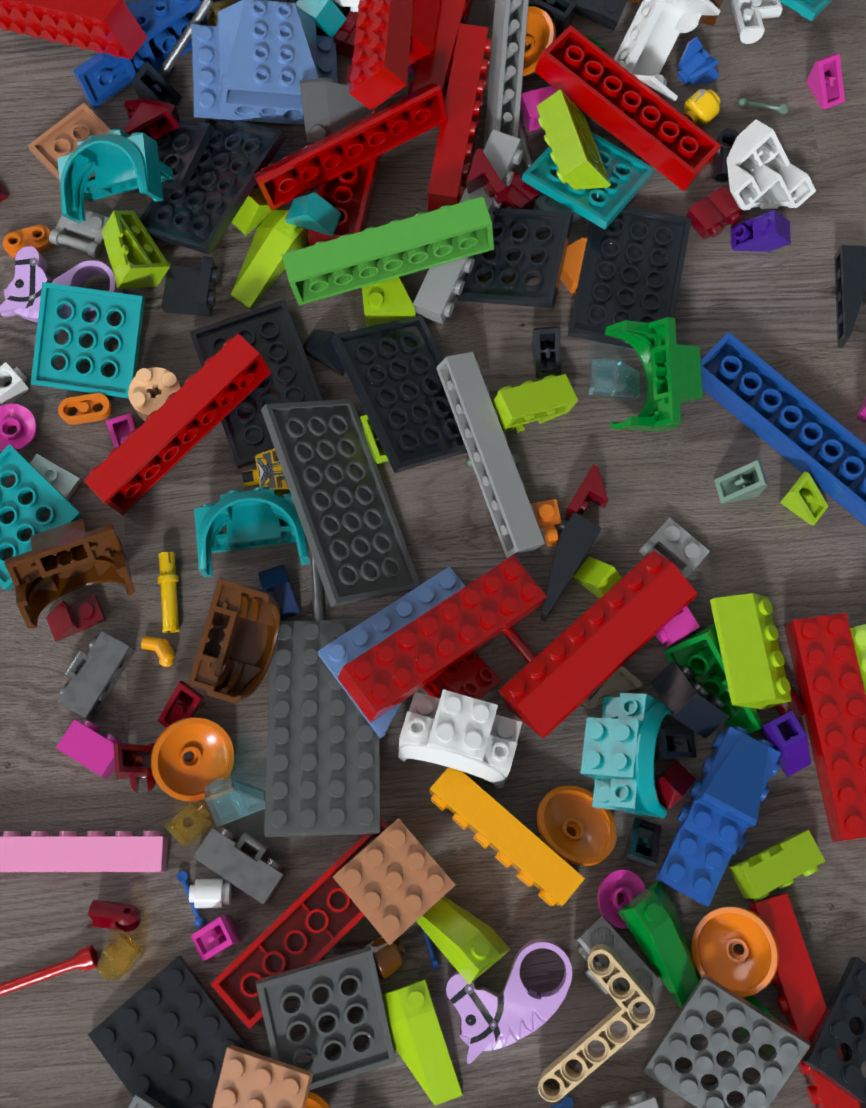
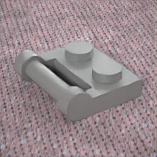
[49,209,109,258]
[639,517,710,578]

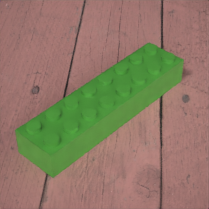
[282,197,494,306]

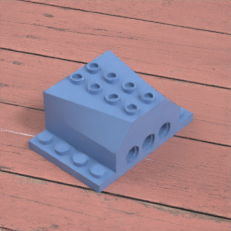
[191,0,338,125]

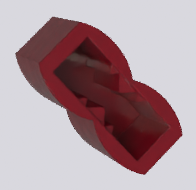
[686,185,744,240]

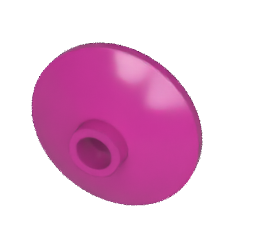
[0,404,37,452]
[597,870,646,929]

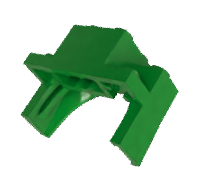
[605,317,703,432]

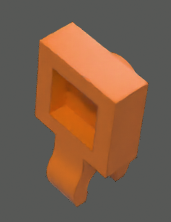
[531,499,562,547]

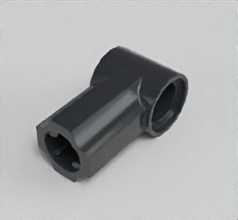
[711,128,739,183]

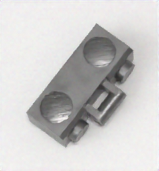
[58,631,136,721]
[193,827,285,904]
[574,916,663,1008]

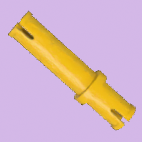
[157,552,180,633]

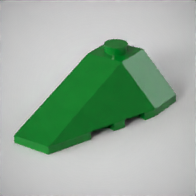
[663,623,762,733]
[618,880,700,1009]

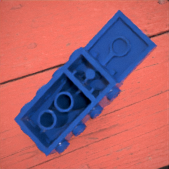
[73,0,209,109]
[655,726,781,907]

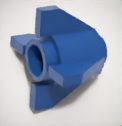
[676,36,719,85]

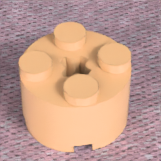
[128,367,181,422]

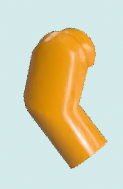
[141,636,176,667]

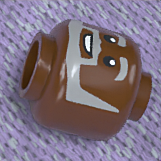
[364,936,405,979]

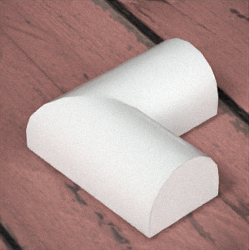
[730,0,783,44]

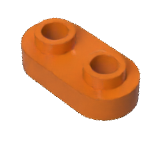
[2,225,53,258]
[58,393,112,425]

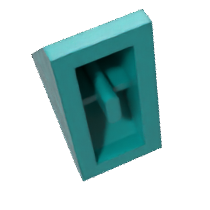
[295,0,347,39]
[285,193,341,237]

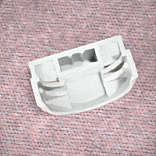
[398,689,522,789]

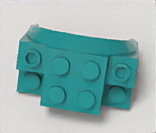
[57,129,174,223]
[194,487,311,577]
[580,693,671,818]

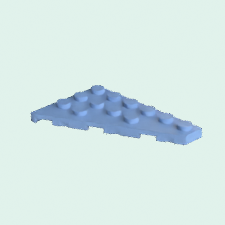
[318,566,465,738]

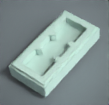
[30,454,82,500]

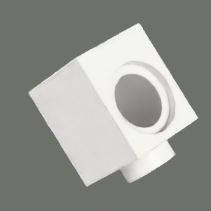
[0,362,30,405]

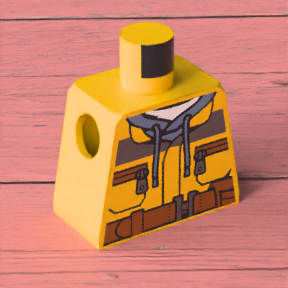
[242,449,290,497]

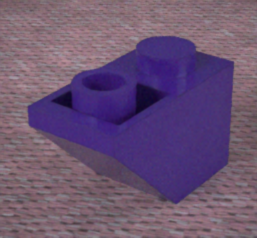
[731,210,791,252]
[759,711,811,777]

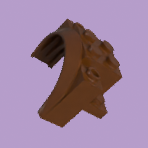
[5,519,135,629]
[188,578,280,704]

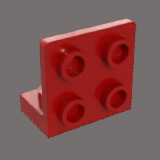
[423,652,501,700]

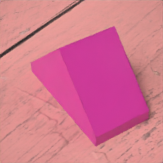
[806,53,845,110]
[191,914,243,962]

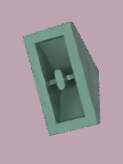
[714,460,768,504]

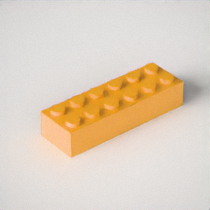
[430,767,585,906]

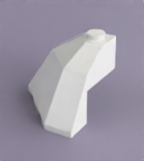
[727,120,816,210]

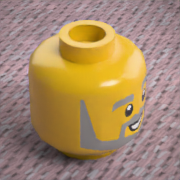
[684,89,720,126]

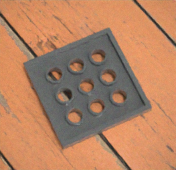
[255,946,396,1090]
[643,974,810,1108]

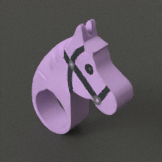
[0,247,123,323]
[446,939,572,1064]

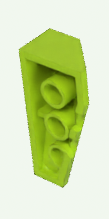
[231,210,309,310]
[416,896,510,985]
[382,978,463,1105]

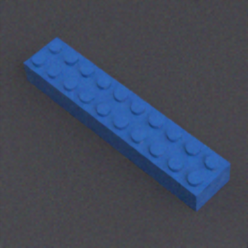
[701,332,866,526]

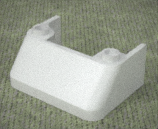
[614,0,720,101]

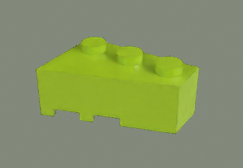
[102,210,170,289]
[362,277,415,327]

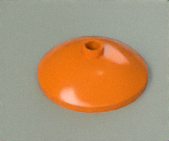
[490,6,556,76]
[151,717,234,801]
[537,786,617,866]
[691,906,779,997]

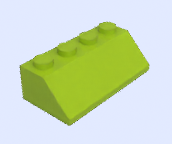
[536,89,611,190]
[710,593,792,710]

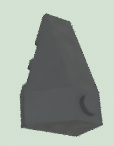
[300,78,402,142]

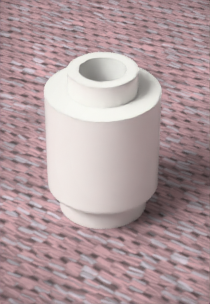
[189,879,232,908]

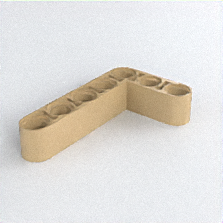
[538,944,655,1102]

